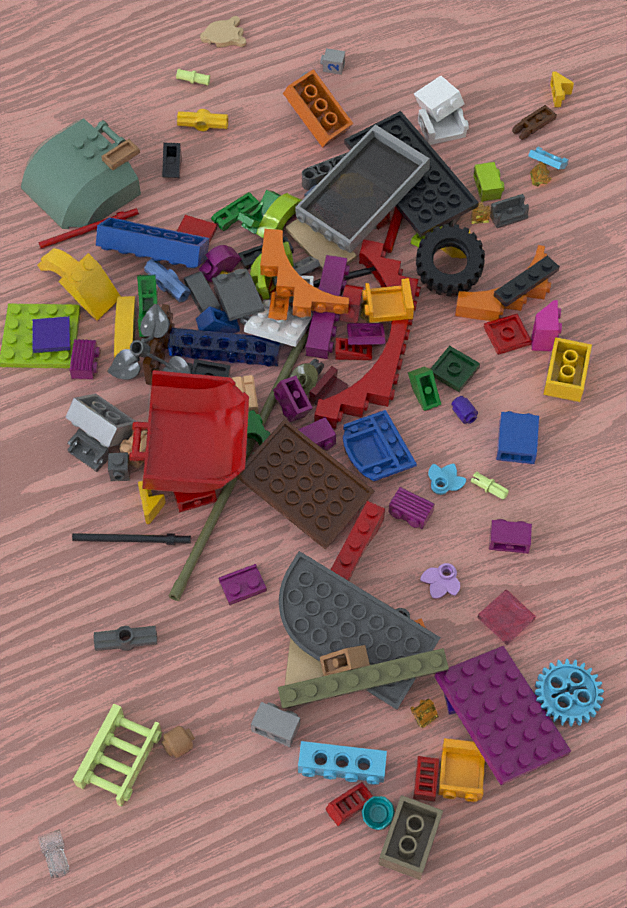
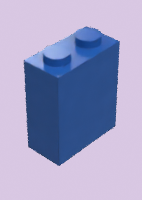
[496,411,539,464]

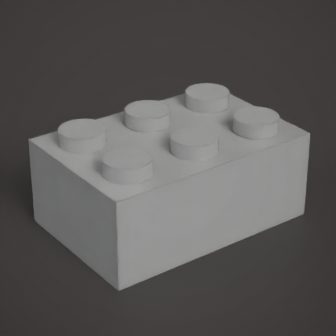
[66,393,137,448]

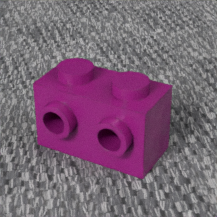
[273,376,313,423]

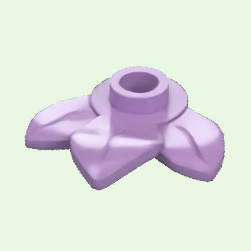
[420,563,460,599]

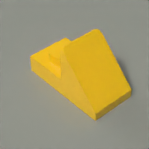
[550,71,574,107]
[138,481,166,525]

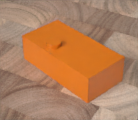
[283,69,353,148]

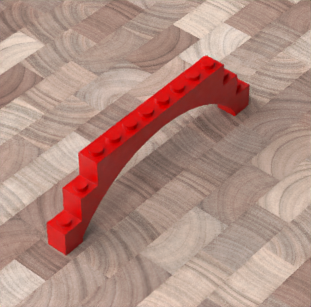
[314,239,421,429]

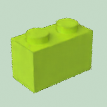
[473,162,505,202]

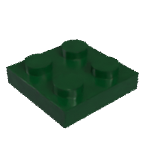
[430,345,480,392]

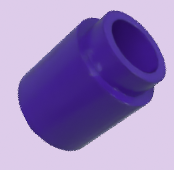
[451,396,478,424]

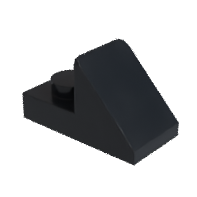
[162,142,182,178]

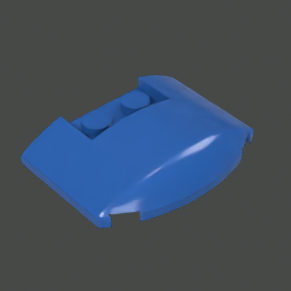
[343,410,417,481]

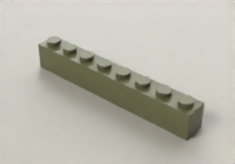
[278,648,449,709]

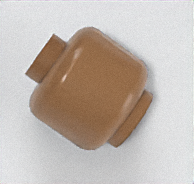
[161,726,195,758]

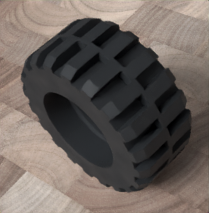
[416,224,485,296]

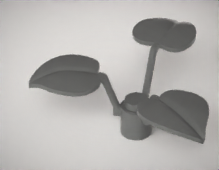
[107,304,191,380]

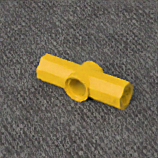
[177,109,228,131]

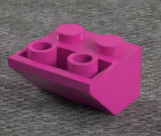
[531,300,562,351]

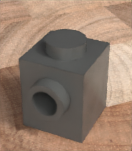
[108,453,131,481]

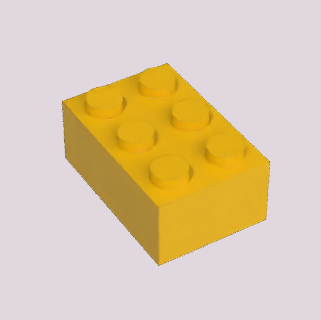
[543,337,592,402]

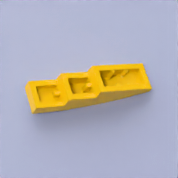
[114,296,136,358]

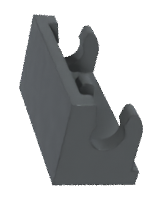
[490,194,529,228]
[67,428,109,472]

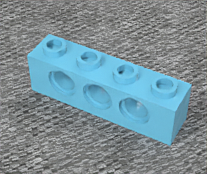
[298,741,387,785]

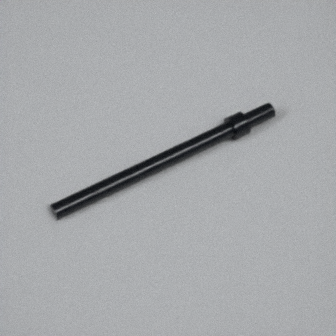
[72,533,191,545]

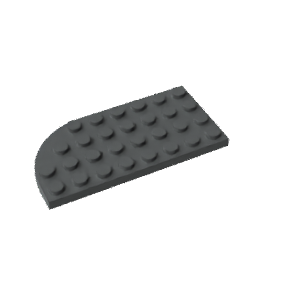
[279,551,441,710]

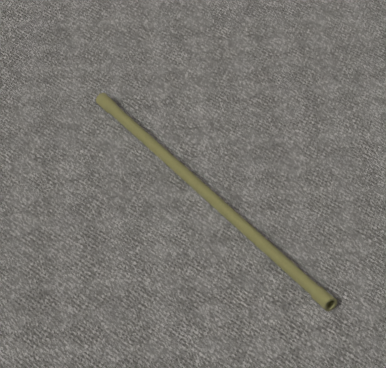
[168,333,308,601]

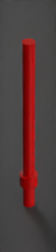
[38,208,139,249]

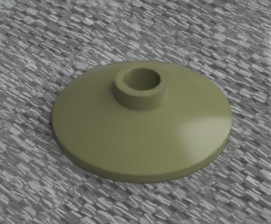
[289,363,318,396]

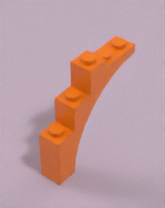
[260,229,349,317]
[455,245,551,321]

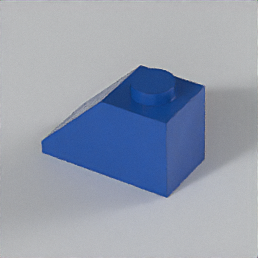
[196,306,240,338]

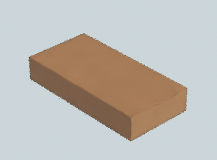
[101,139,140,171]

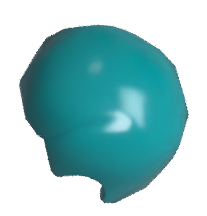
[362,796,395,830]

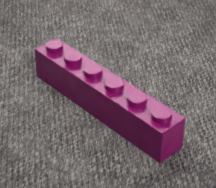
[306,255,350,359]

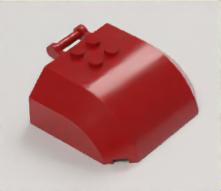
[129,370,249,493]

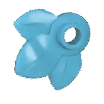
[428,464,466,495]

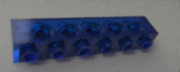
[168,328,281,367]

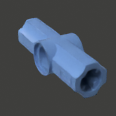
[144,259,191,302]

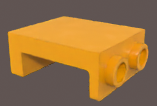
[362,278,414,323]
[438,738,485,802]

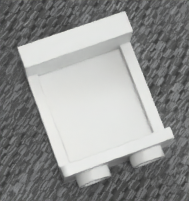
[418,108,469,145]

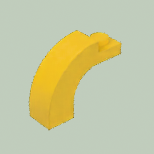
[37,248,78,277]

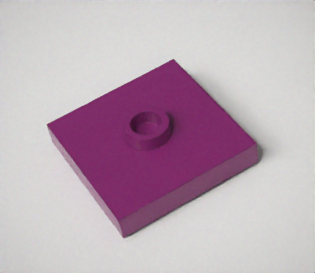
[347,323,385,345]

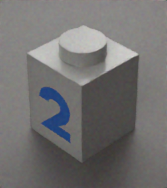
[320,48,345,75]

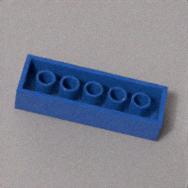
[96,217,210,268]

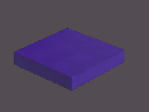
[33,316,71,353]

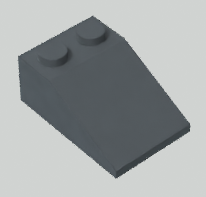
[212,269,265,321]

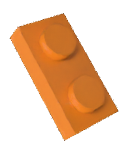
[268,292,290,320]

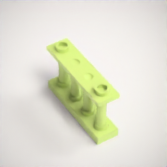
[73,704,162,807]

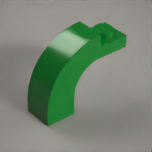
[237,190,281,234]
[137,274,158,337]

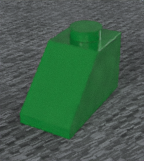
[408,366,441,411]

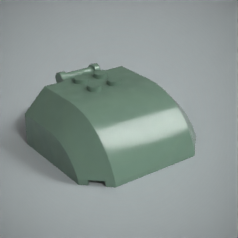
[21,118,141,229]

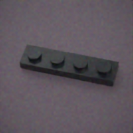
[494,255,560,307]

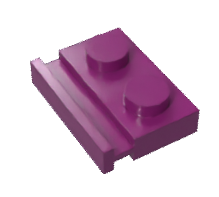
[218,564,267,606]

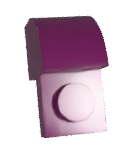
[199,245,242,282]

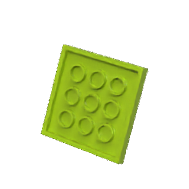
[0,303,81,368]

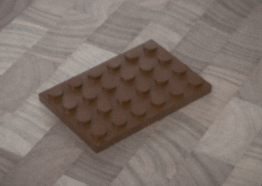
[236,419,375,550]

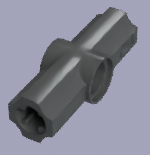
[93,626,158,651]

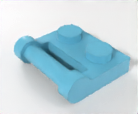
[528,147,569,169]

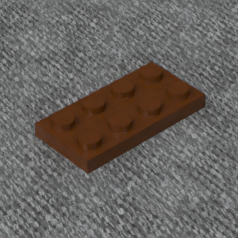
[142,304,175,385]

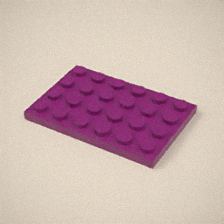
[434,646,571,785]

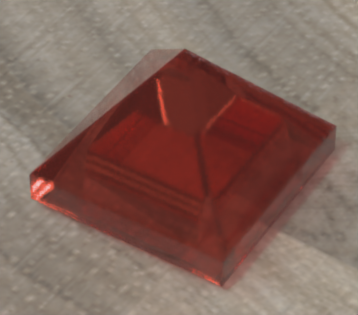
[376,212,391,230]

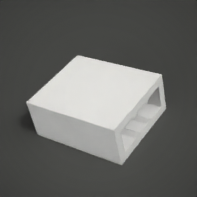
[414,76,465,122]

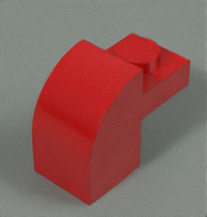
[340,284,365,323]

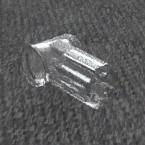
[38,829,70,878]

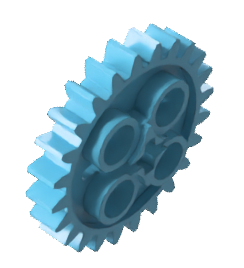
[534,659,604,727]

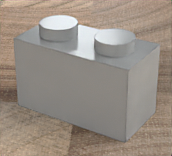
[251,702,300,747]

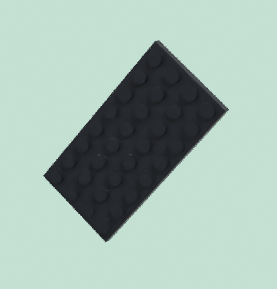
[344,111,479,237]

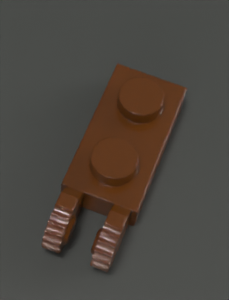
[512,105,557,140]

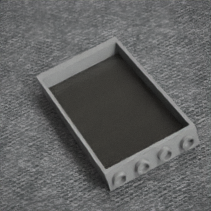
[295,125,430,253]

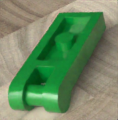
[211,192,260,231]

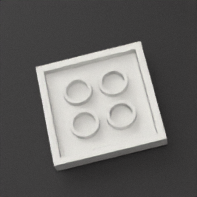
[244,300,313,347]

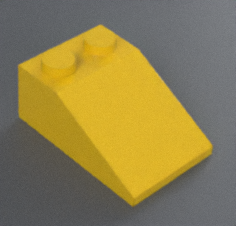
[58,253,121,321]

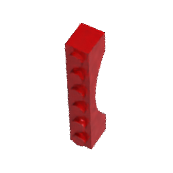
[330,501,385,581]

